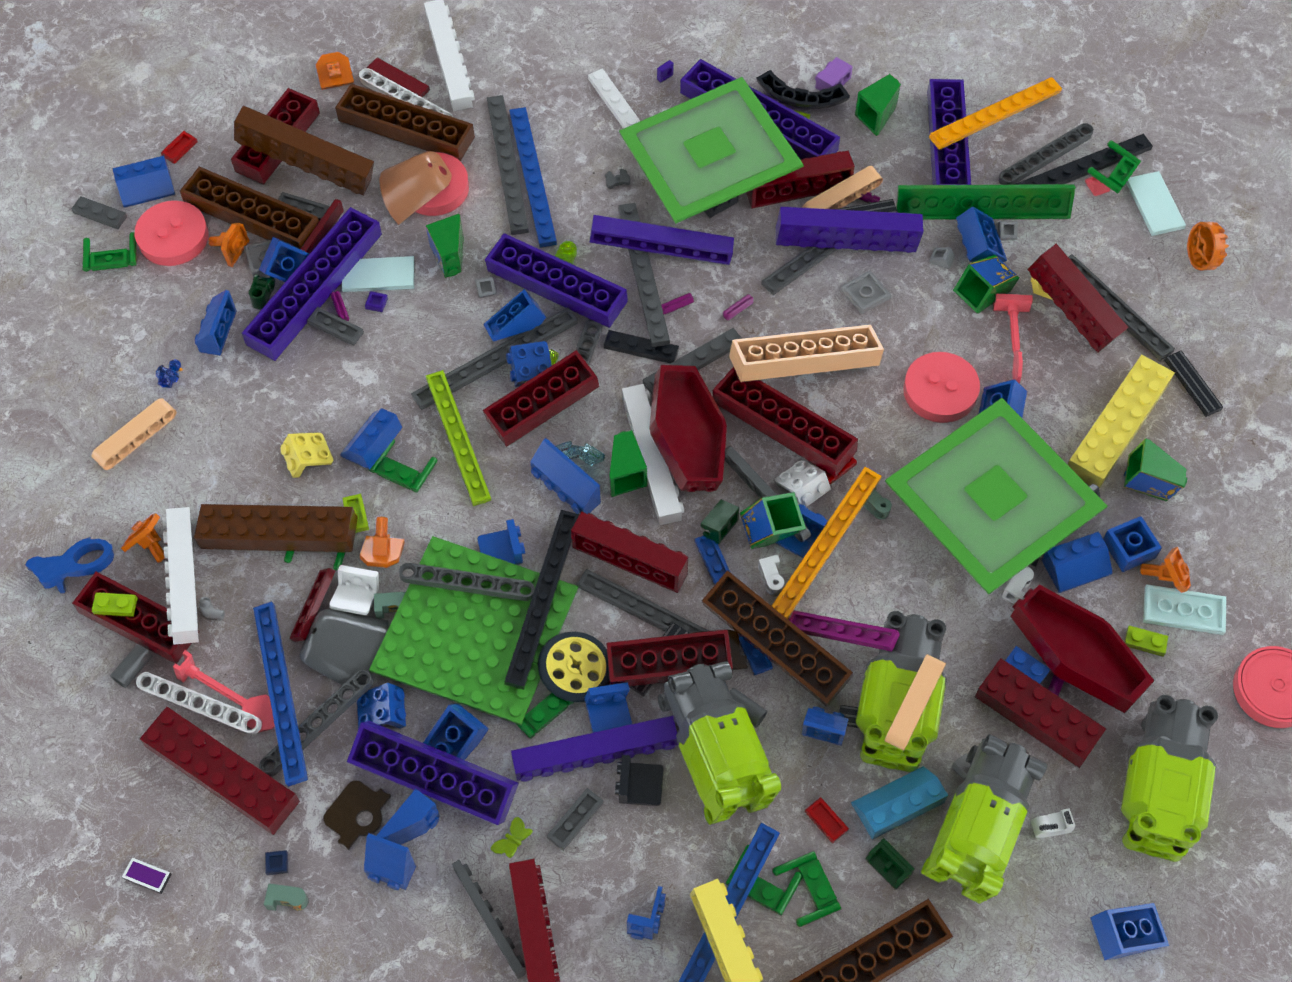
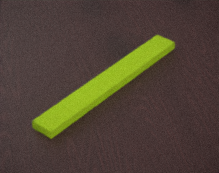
[425,370,491,506]

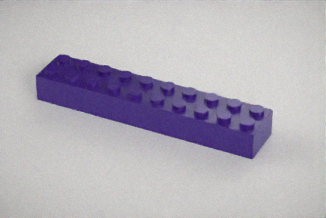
[680,59,840,160]
[241,207,382,361]

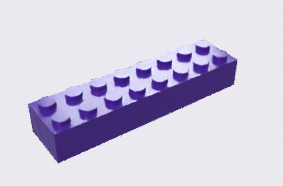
[927,79,971,185]
[775,207,924,253]
[485,233,628,328]
[347,721,519,825]

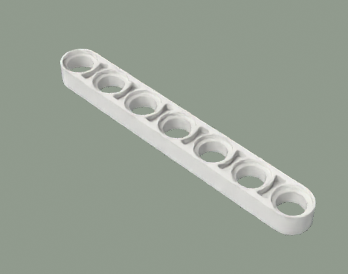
[359,68,453,117]
[136,672,262,735]

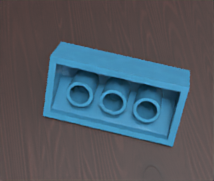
[851,766,948,840]

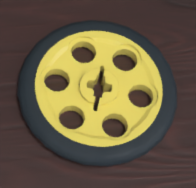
[538,631,610,702]

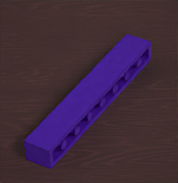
[589,215,734,265]
[511,715,678,782]

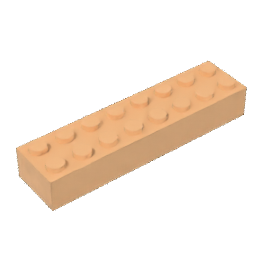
[729,325,884,382]

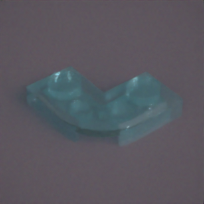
[556,441,605,466]

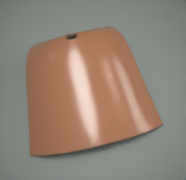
[379,151,452,225]

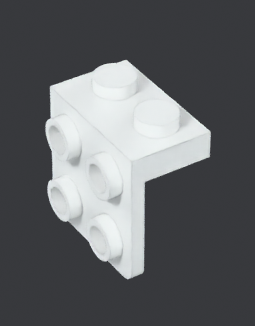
[775,460,831,507]
[330,565,379,615]

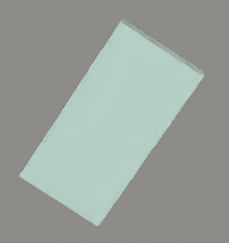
[1126,171,1186,236]
[342,256,415,292]
[1143,584,1226,635]

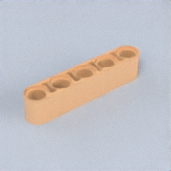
[802,166,883,209]
[91,398,177,470]
[884,654,946,751]

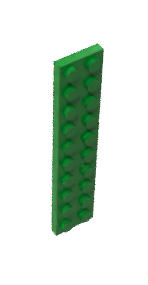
[896,184,1076,220]

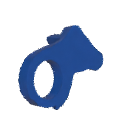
[25,537,114,593]

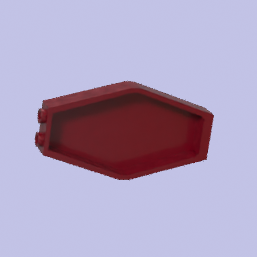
[649,365,727,492]
[1010,584,1155,713]

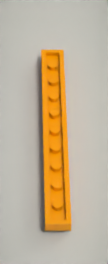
[929,77,1062,150]
[772,467,882,619]

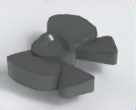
[605,169,631,189]

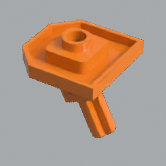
[315,52,354,90]
[208,223,250,267]
[121,513,166,563]
[360,516,405,568]
[1140,547,1191,593]

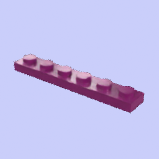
[789,610,900,652]

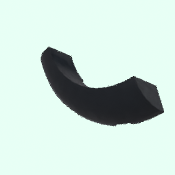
[756,70,850,109]

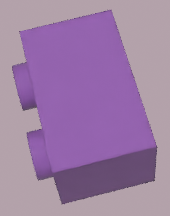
[815,57,853,91]

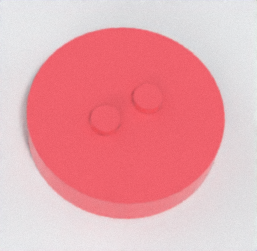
[416,152,469,216]
[135,201,209,266]
[903,352,980,423]
[1233,646,1292,728]

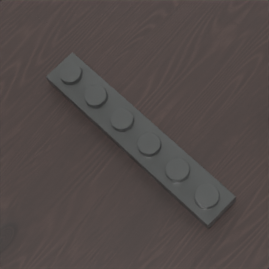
[643,328,742,396]
[452,860,526,979]

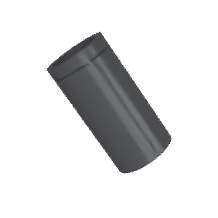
[110,644,153,688]
[730,688,767,728]

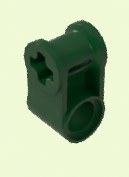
[249,274,275,309]

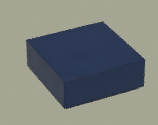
[265,850,288,875]

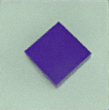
[657,60,674,83]
[365,291,388,313]

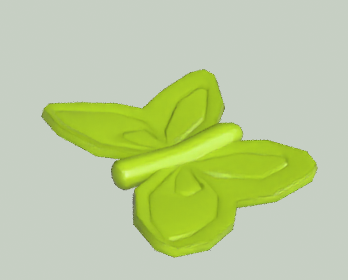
[491,817,533,858]

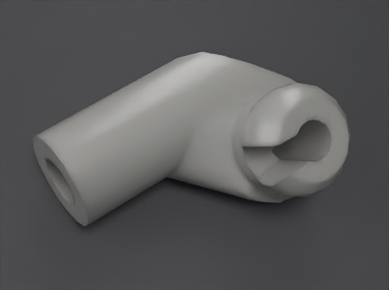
[199,597,225,620]

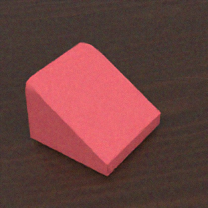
[1085,177,1110,196]

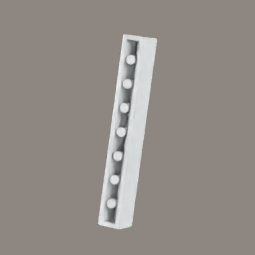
[424,0,475,112]
[622,384,684,526]
[162,507,199,645]

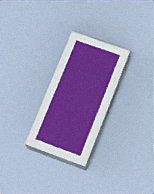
[122,858,172,894]

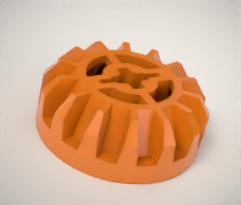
[1187,222,1229,271]

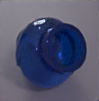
[155,359,183,388]

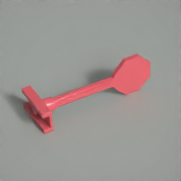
[993,294,1033,384]
[173,650,275,733]

